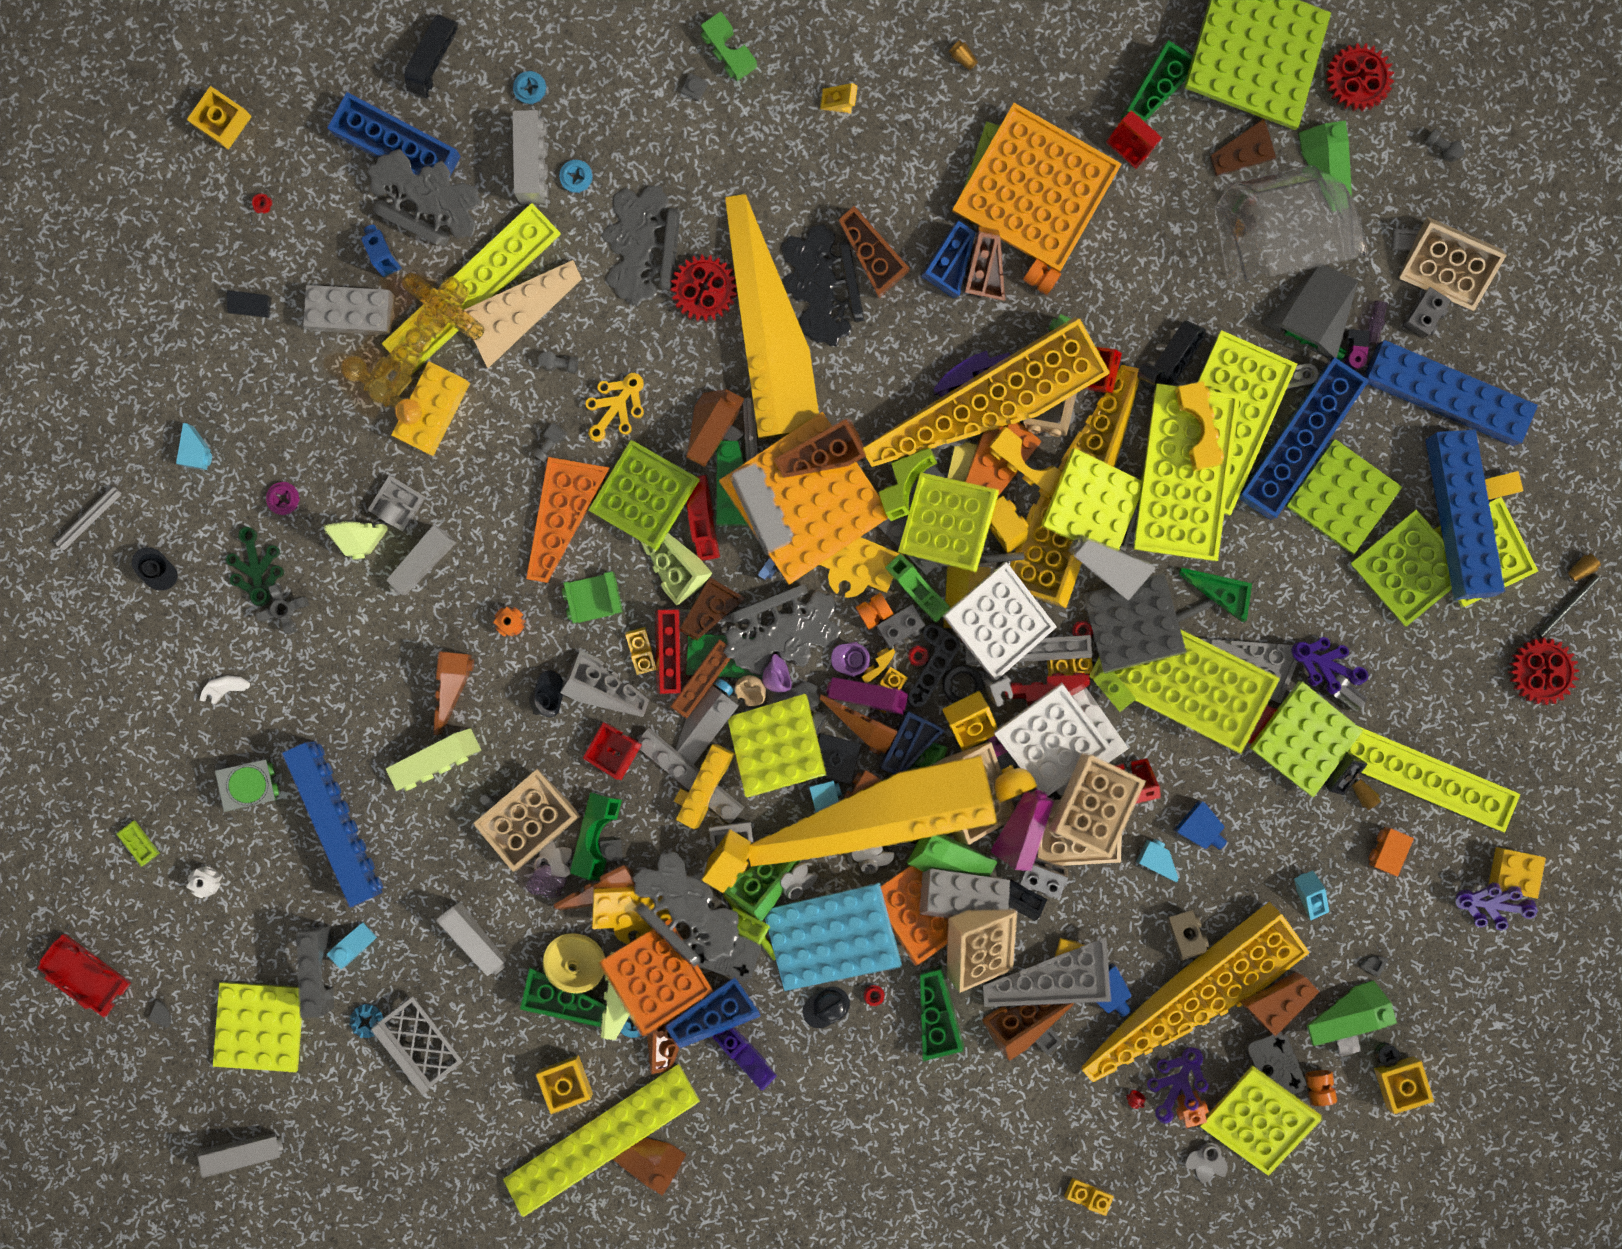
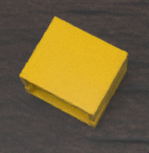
[674,788,689,806]

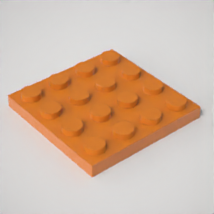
[880,865,949,966]
[599,919,713,1037]

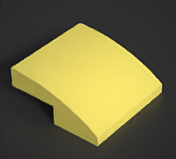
[947,442,977,482]

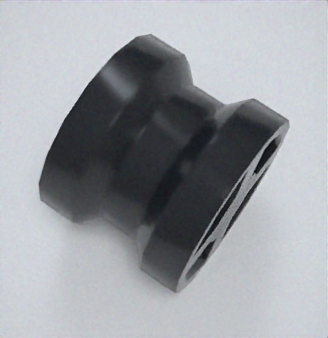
[1374,1042,1400,1067]

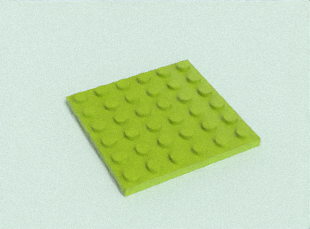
[1184,0,1331,130]

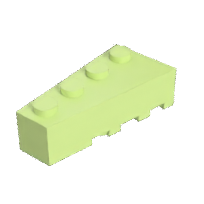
[386,728,481,792]

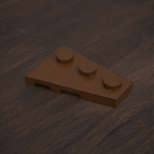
[1210,119,1276,177]
[679,577,745,641]

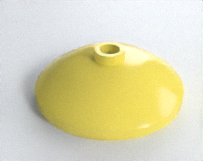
[543,933,605,993]

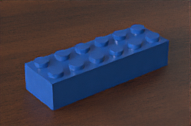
[327,92,461,178]

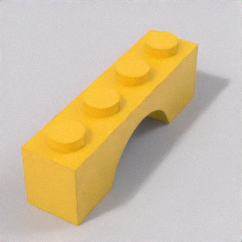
[1175,381,1224,471]
[988,426,1062,499]
[676,744,735,829]

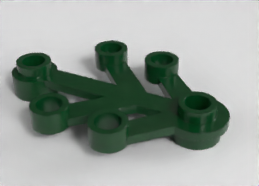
[226,527,284,606]

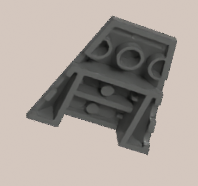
[1261,263,1358,359]

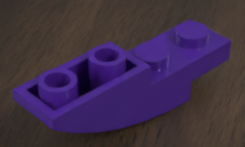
[933,351,1010,397]
[712,1027,778,1091]

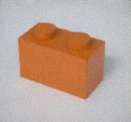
[1369,827,1414,877]

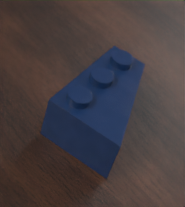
[879,711,945,775]

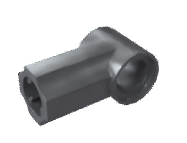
[1322,672,1367,712]

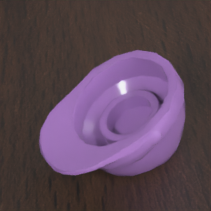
[831,642,870,677]
[762,654,792,692]

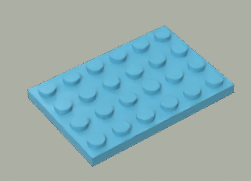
[765,883,902,991]

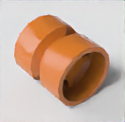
[1023,259,1062,296]
[855,593,894,630]
[1305,1070,1337,1106]

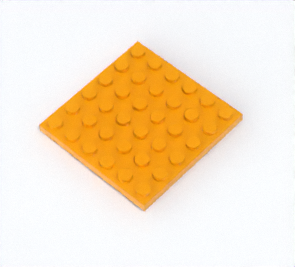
[952,103,1121,272]
[719,412,888,585]

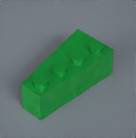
[1121,40,1193,122]
[717,441,748,526]
[920,965,964,1061]
[520,967,607,1027]

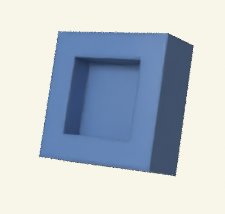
[758,558,777,580]

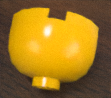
[994,766,1037,803]

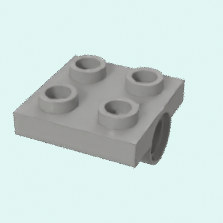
[368,475,426,532]

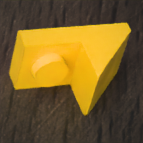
[820,83,857,113]

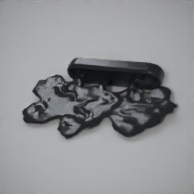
[781,224,864,347]

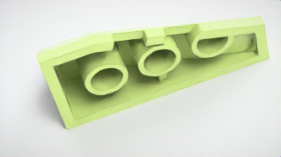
[325,522,388,560]
[641,533,712,605]
[601,952,629,1040]

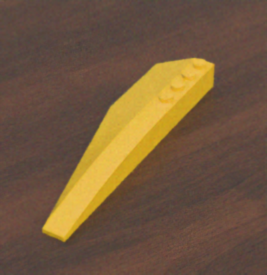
[725,194,819,440]
[864,317,1110,467]
[1010,365,1139,608]
[749,755,996,866]
[1081,901,1310,1082]

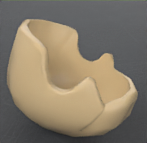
[734,675,766,706]

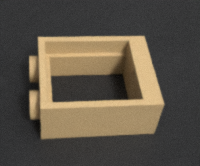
[1023,393,1077,437]

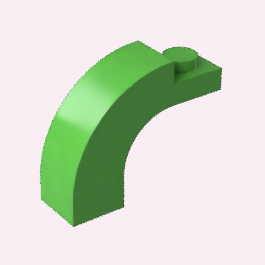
[885,553,951,622]

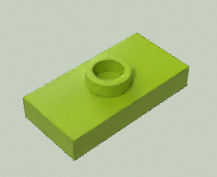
[1093,672,1136,712]
[116,821,160,867]
[732,908,770,945]

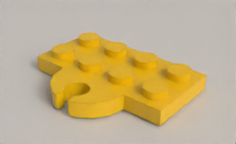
[819,537,900,598]
[592,887,673,944]

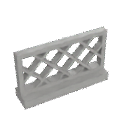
[371,996,463,1095]

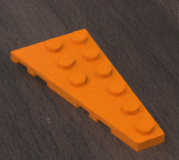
[964,422,1042,496]
[526,457,610,583]

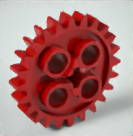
[1325,43,1394,112]
[671,254,737,323]
[1508,638,1579,705]

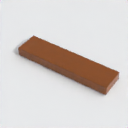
[670,639,731,719]

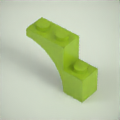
[879,448,937,521]

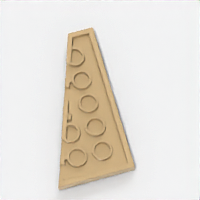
[460,260,582,368]

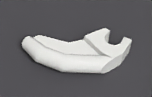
[200,675,250,704]

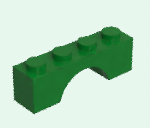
[570,792,622,881]

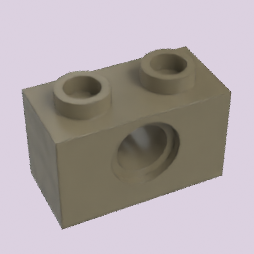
[1167,910,1209,961]

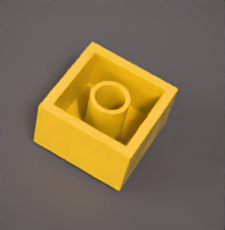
[187,86,252,150]
[989,496,1029,553]
[942,691,998,751]
[702,829,751,893]
[1488,847,1546,899]
[536,1055,593,1114]
[1374,1056,1434,1114]

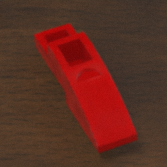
[687,475,720,561]
[1005,672,1090,707]

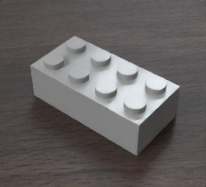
[513,110,549,204]
[303,285,394,335]
[730,463,793,555]
[920,869,1010,918]

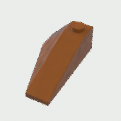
[686,389,744,467]
[773,419,867,478]
[434,652,474,735]
[820,695,897,755]
[554,865,636,911]
[982,1003,1074,1061]
[647,1005,693,1074]
[612,1137,686,1196]

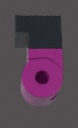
[1343,329,1370,370]
[987,735,1018,770]

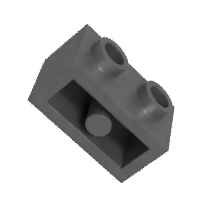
[1402,287,1451,338]
[876,604,925,648]
[1020,857,1068,899]

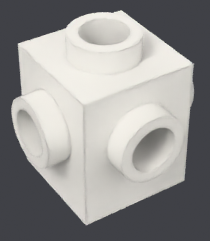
[186,866,222,898]

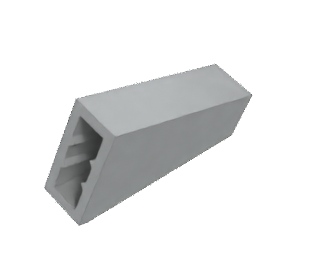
[386,525,457,596]
[1068,535,1156,601]
[436,902,507,976]
[198,1133,283,1178]

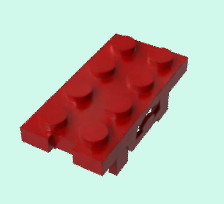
[37,934,132,1018]

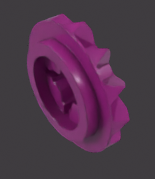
[266,482,300,515]

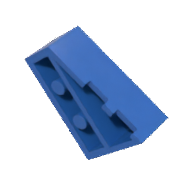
[921,220,976,299]

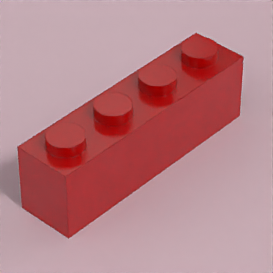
[655,610,681,694]

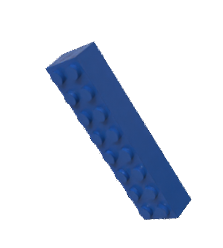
[1363,340,1538,446]
[1238,357,1369,520]
[1426,430,1505,600]
[282,741,383,907]

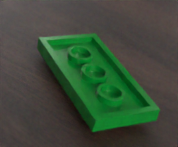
[686,634,763,679]

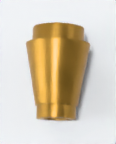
[948,40,978,71]
[1567,553,1601,582]
[1351,779,1381,811]

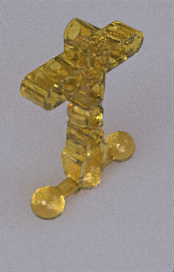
[341,273,484,425]

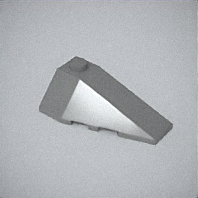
[560,650,649,717]
[675,685,739,765]

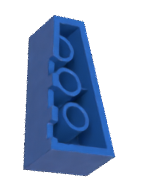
[665,978,761,1048]

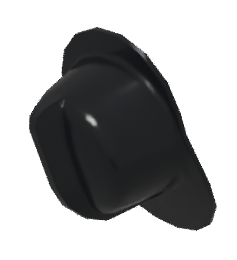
[132,547,178,591]
[529,670,563,718]
[802,987,850,1029]

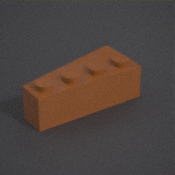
[839,206,910,298]

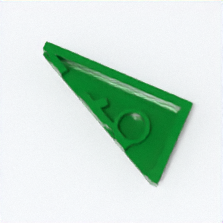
[1179,567,1252,623]

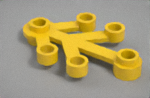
[585,373,644,442]

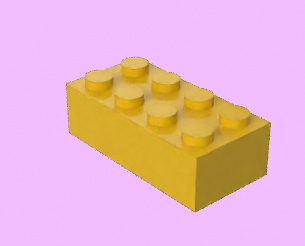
[391,361,470,456]

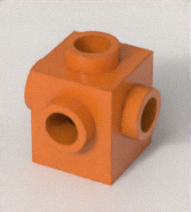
[493,607,526,637]
[1176,1091,1208,1128]

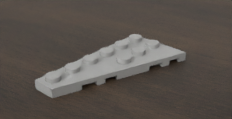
[1201,639,1301,703]
[983,937,1111,1007]

